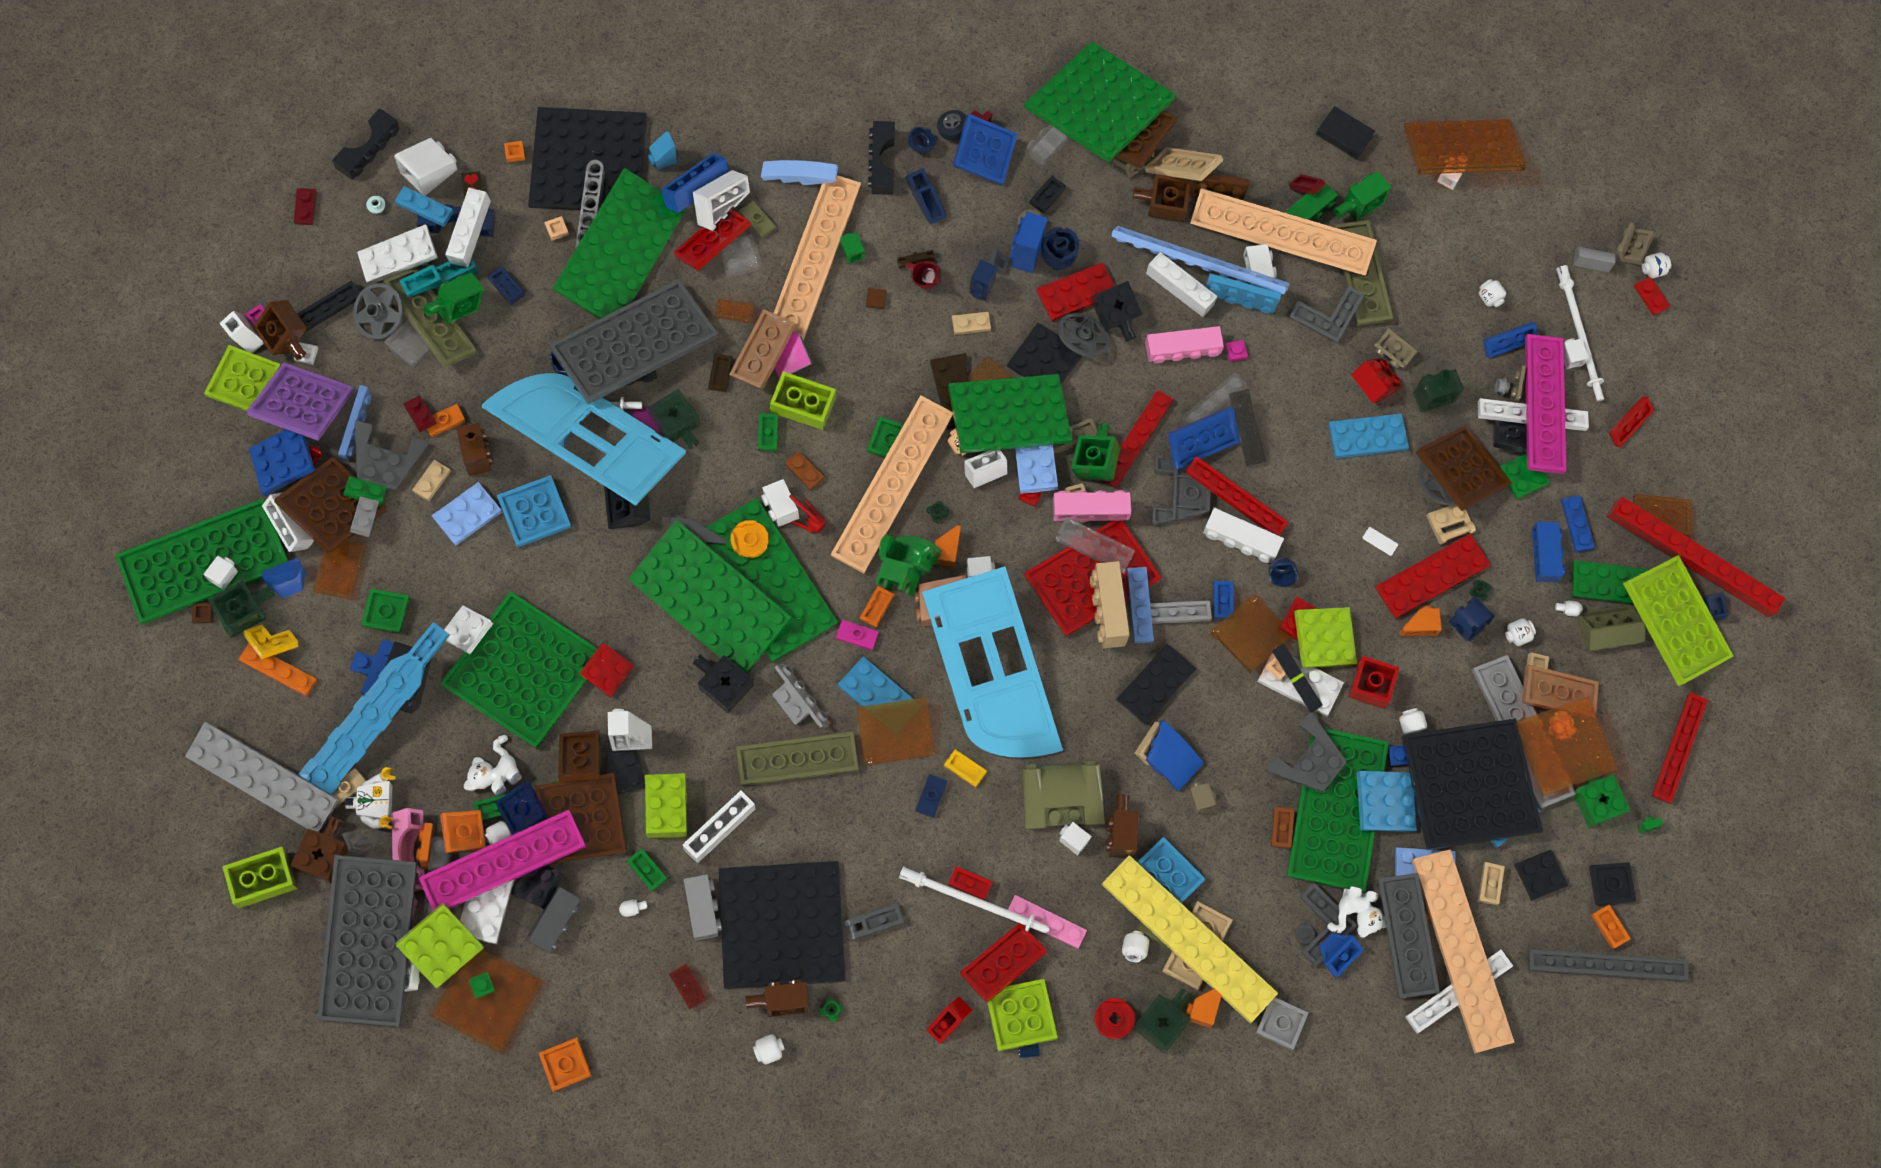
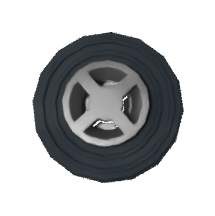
[937,110,967,141]

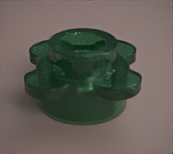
[926,501,949,523]
[1469,579,1491,601]

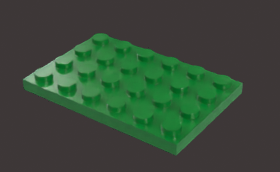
[948,374,1072,453]

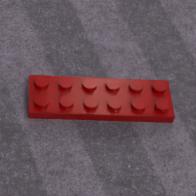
[1375,534,1491,619]

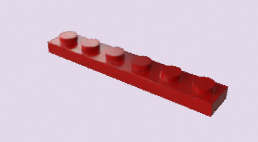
[1102,390,1173,489]
[1185,456,1289,536]
[1651,692,1708,804]

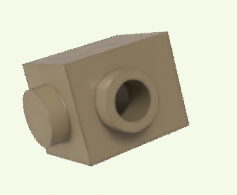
[1188,782,1216,814]

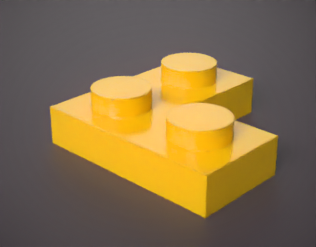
[244,625,298,659]

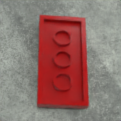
[673,209,751,272]
[1036,262,1115,322]
[960,923,1047,1003]

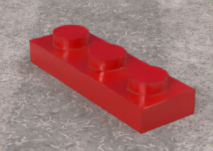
[1608,396,1654,447]

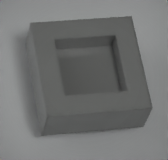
[989,249,1009,275]

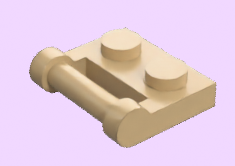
[1426,505,1476,544]

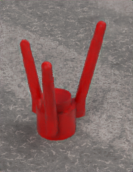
[789,495,827,534]

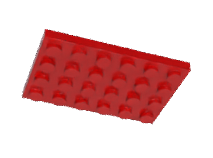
[1024,520,1162,637]

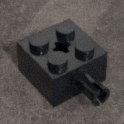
[1090,281,1143,342]
[693,654,754,714]

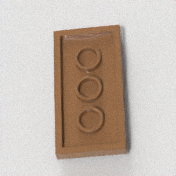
[729,309,797,390]
[1522,664,1599,720]

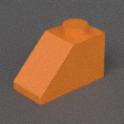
[935,526,961,568]
[1399,606,1442,636]
[1185,989,1222,1028]

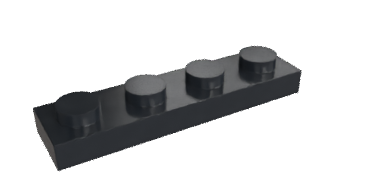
[297,280,360,333]

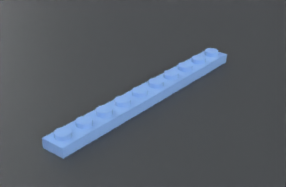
[1111,226,1290,294]

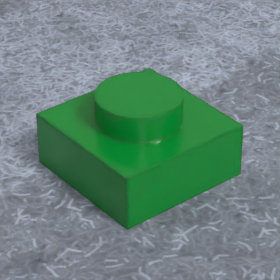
[1637,816,1664,834]
[468,972,496,1000]

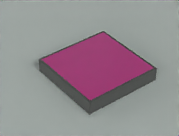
[774,331,813,380]

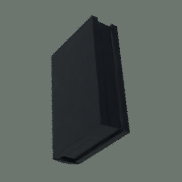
[1316,106,1375,160]

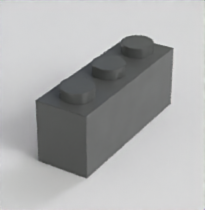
[525,887,580,952]

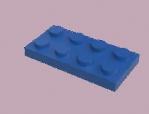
[1167,407,1240,469]

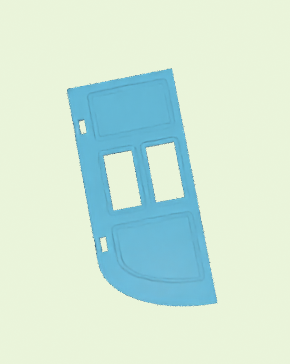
[482,373,686,506]
[922,566,1063,758]

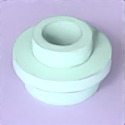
[366,196,385,214]

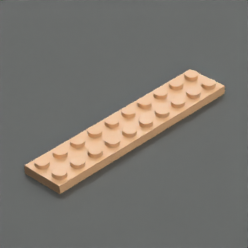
[774,175,861,341]
[1190,188,1377,276]
[831,395,953,574]
[1411,850,1514,1054]

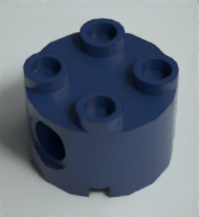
[1041,227,1079,271]
[1449,596,1495,641]

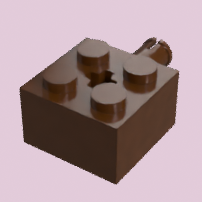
[1132,174,1191,222]
[253,300,307,360]
[456,423,494,476]
[1105,794,1138,858]
[290,817,349,884]
[745,980,809,1017]

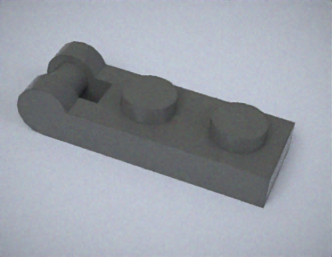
[844,904,904,941]

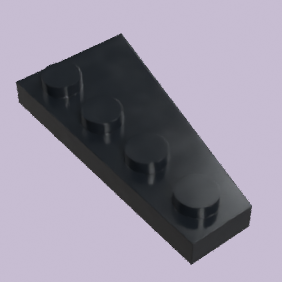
[607,736,645,795]

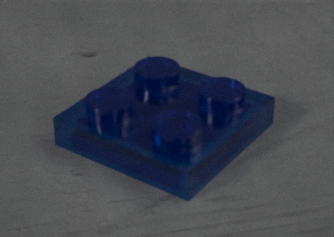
[495,781,548,835]

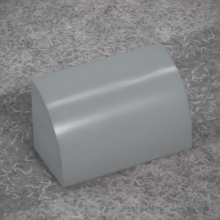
[1573,246,1615,273]

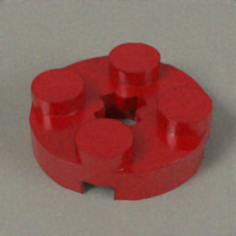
[1094,998,1135,1040]

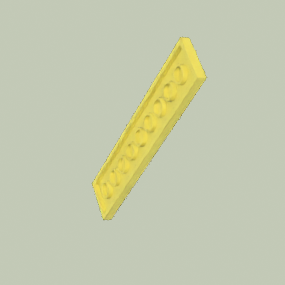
[1102,855,1278,1024]

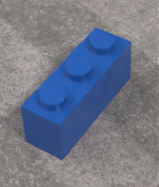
[1532,522,1565,582]

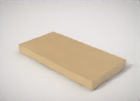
[1145,147,1223,181]
[1162,901,1233,991]

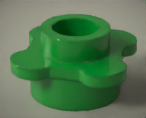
[819,998,843,1022]

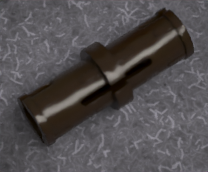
[897,250,935,269]

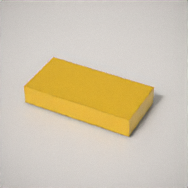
[944,749,987,788]

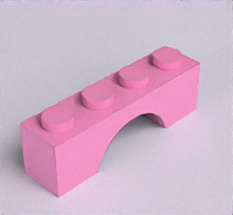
[392,808,424,892]

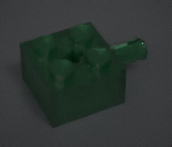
[1413,369,1464,413]
[647,388,700,449]
[208,580,276,638]
[1132,988,1192,1054]

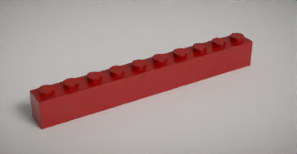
[1606,497,1785,617]

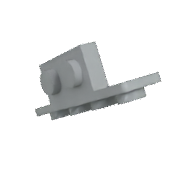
[772,664,830,728]

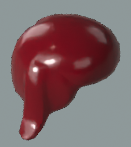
[906,261,941,289]

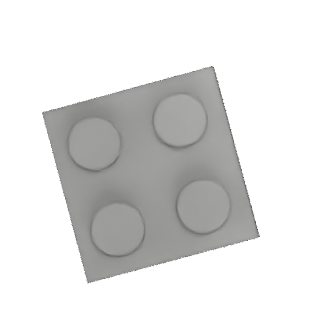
[1255,997,1308,1050]

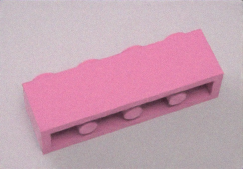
[1145,326,1224,363]
[1053,490,1131,521]

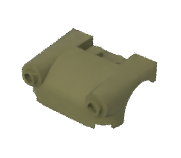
[1021,759,1105,829]

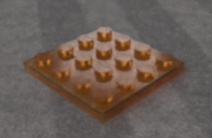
[1515,696,1618,796]
[430,949,543,1055]

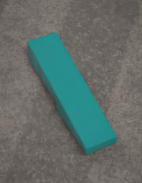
[399,258,478,297]

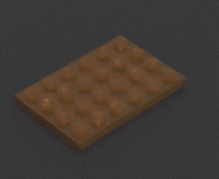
[1404,119,1526,174]

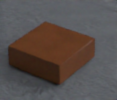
[866,288,887,309]
[192,602,214,623]

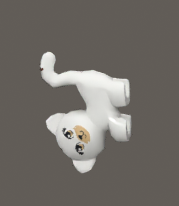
[464,735,521,796]
[1327,887,1386,937]

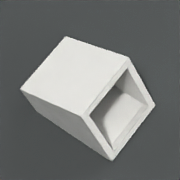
[394,138,457,196]

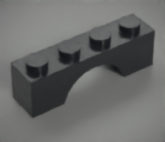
[332,108,399,180]
[868,121,895,195]

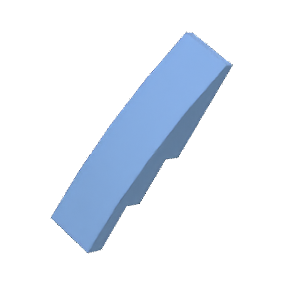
[761,160,838,185]

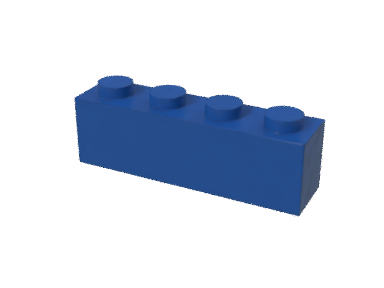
[661,153,729,213]

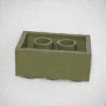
[1576,605,1646,651]

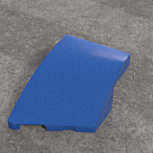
[1146,720,1204,791]

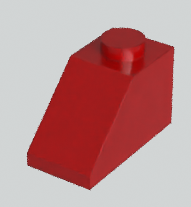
[926,996,973,1044]

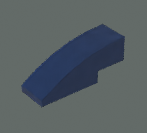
[905,168,947,224]

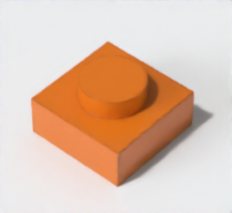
[504,141,525,163]

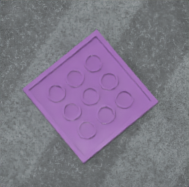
[247,362,353,440]

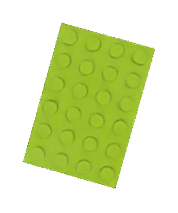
[1623,555,1734,686]

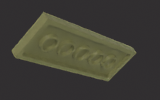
[1333,220,1393,327]
[383,267,477,368]
[736,732,859,786]

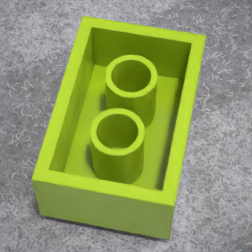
[770,371,836,430]
[645,773,687,838]
[222,847,298,909]

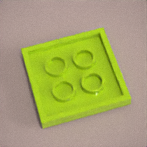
[204,345,281,412]
[1294,607,1357,668]
[395,903,484,989]
[987,979,1058,1052]

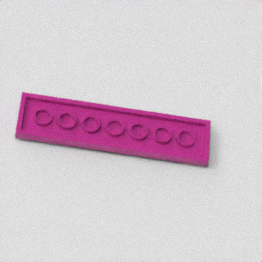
[1525,334,1566,474]
[418,810,586,911]

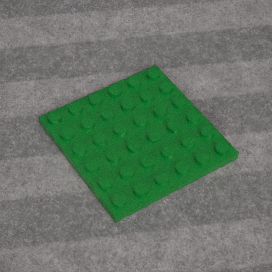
[1024,41,1176,163]
[440,591,597,750]

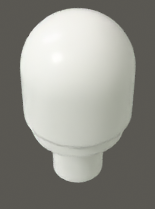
[1555,600,1583,616]
[619,899,648,917]

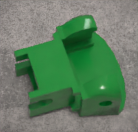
[875,534,941,597]

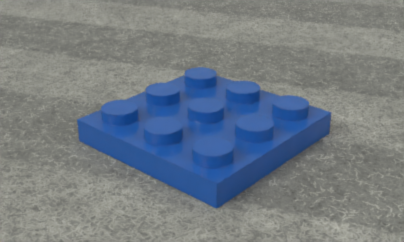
[952,114,1018,185]
[249,429,315,496]

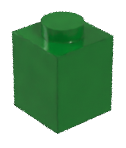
[840,232,865,264]

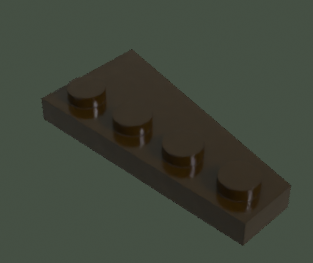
[930,353,966,430]

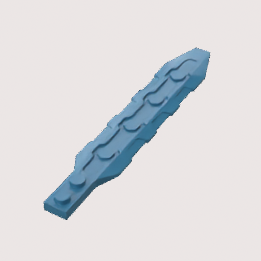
[298,622,450,795]

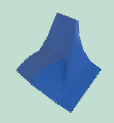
[261,558,306,598]
[1319,932,1364,978]

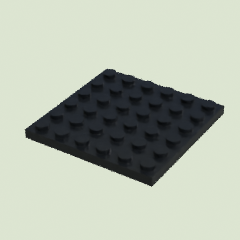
[528,107,647,210]
[1402,718,1543,850]
[719,861,845,989]

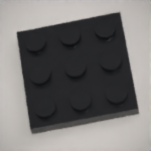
[1007,323,1083,385]

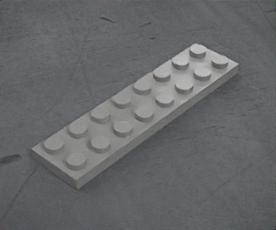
[1471,655,1576,809]
[185,722,340,833]

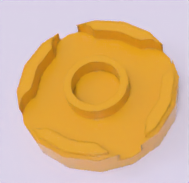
[731,520,769,558]

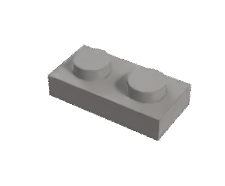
[350,496,379,537]

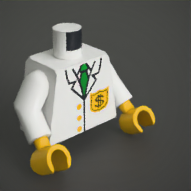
[345,767,395,830]

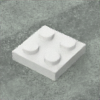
[444,605,493,654]

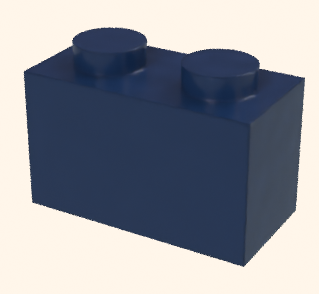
[969,259,997,300]

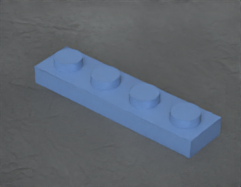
[338,385,372,462]
[1127,567,1154,644]

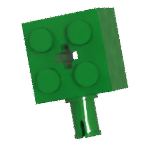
[1334,171,1392,221]
[423,272,484,324]
[1071,423,1121,481]
[1574,763,1630,828]

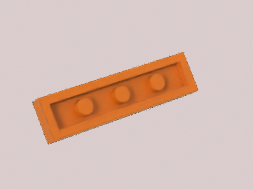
[238,643,317,697]

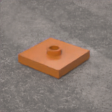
[440,810,486,854]
[539,1037,592,1092]

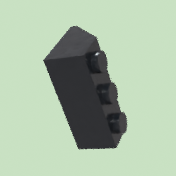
[604,486,651,529]

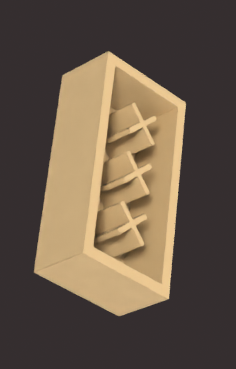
[1090,561,1129,649]

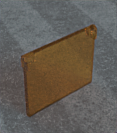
[1210,595,1292,673]
[856,697,935,765]

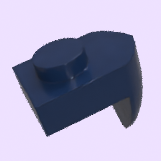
[1703,592,1730,621]

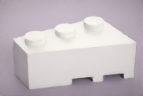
[693,170,750,231]
[608,709,652,751]

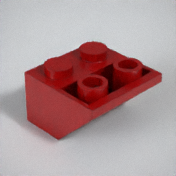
[1351,358,1403,404]

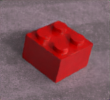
[1348,656,1400,709]

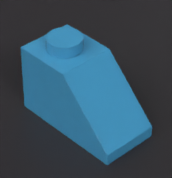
[648,131,677,171]

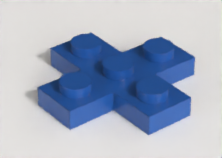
[350,639,394,695]

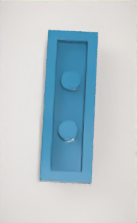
[395,186,453,227]

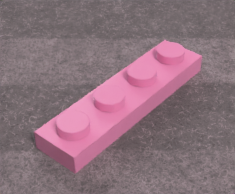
[1008,895,1087,949]

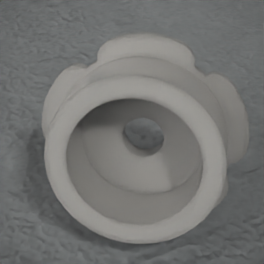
[1495,378,1510,396]

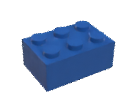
[1010,211,1048,273]

